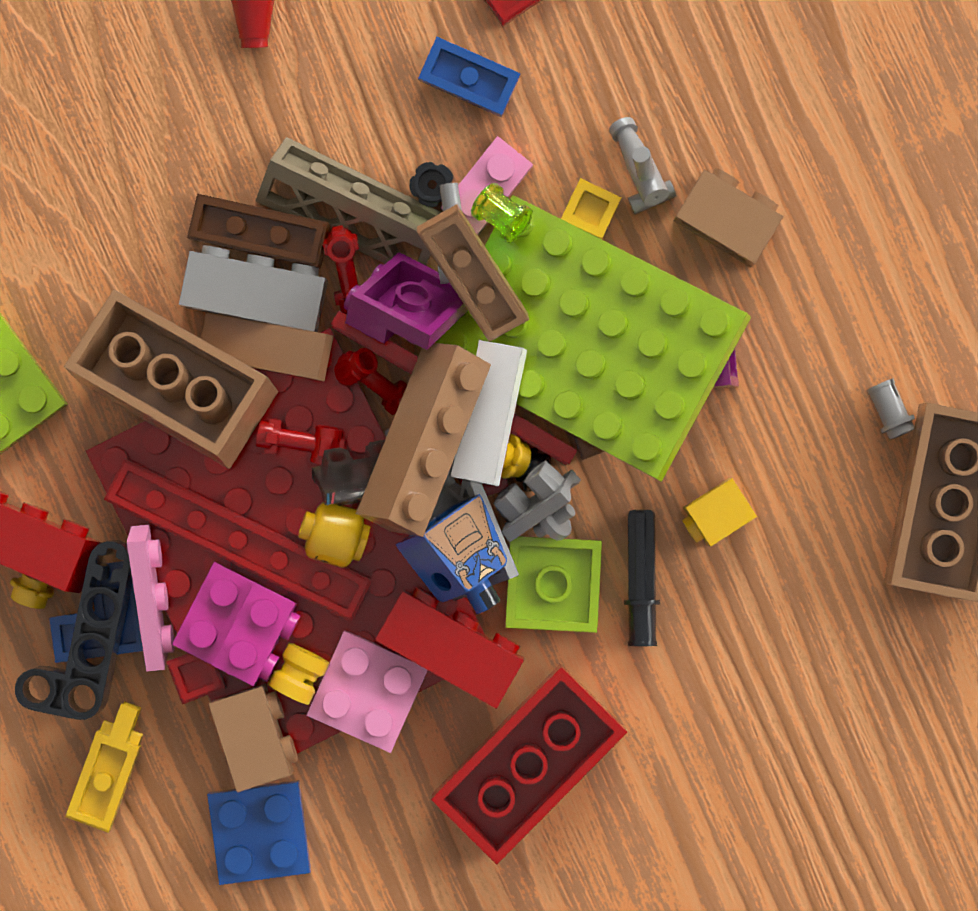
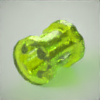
[471,183,533,243]

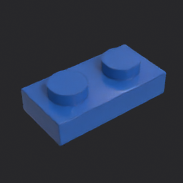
[418,37,520,117]

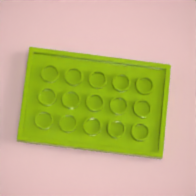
[435,195,751,482]

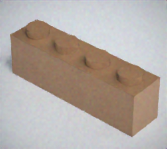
[356,343,491,537]

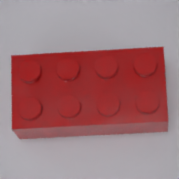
[431,664,627,865]

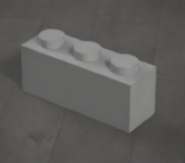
[179,245,328,332]

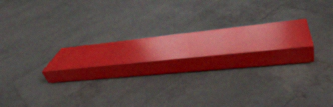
[331,311,578,465]
[104,458,373,622]

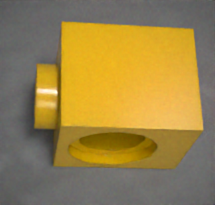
[682,478,757,547]

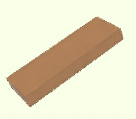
[417,204,529,342]
[201,312,333,381]

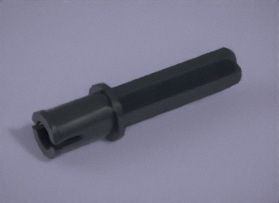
[624,510,660,646]

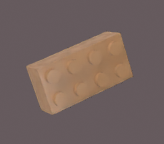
[64,289,278,469]
[884,403,978,602]

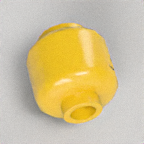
[298,501,370,568]

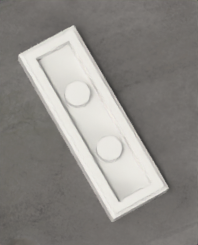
[451,340,527,486]

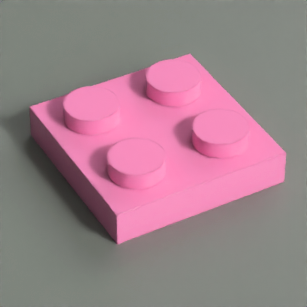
[306,630,428,753]

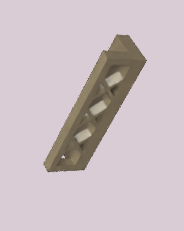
[255,137,442,266]

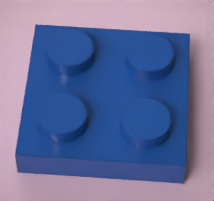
[207,780,311,885]

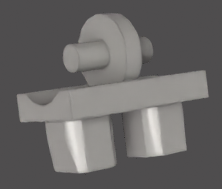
[493,461,581,542]

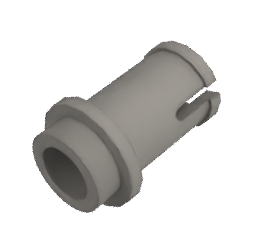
[866,379,915,440]

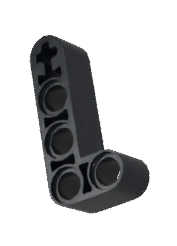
[15,540,133,720]

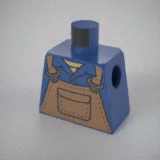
[396,494,507,614]

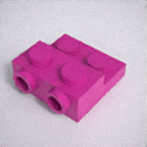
[172,562,300,686]

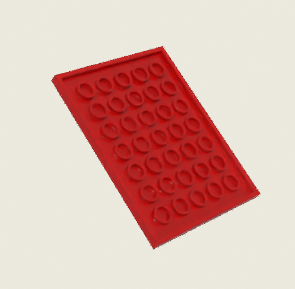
[86,328,486,754]

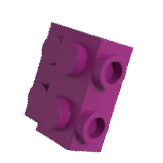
[344,252,468,350]

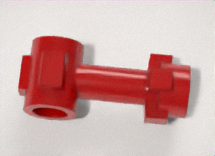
[323,225,359,314]
[334,348,407,415]
[256,418,345,467]

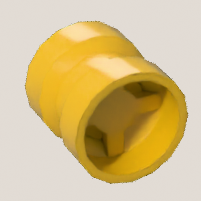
[268,643,330,705]

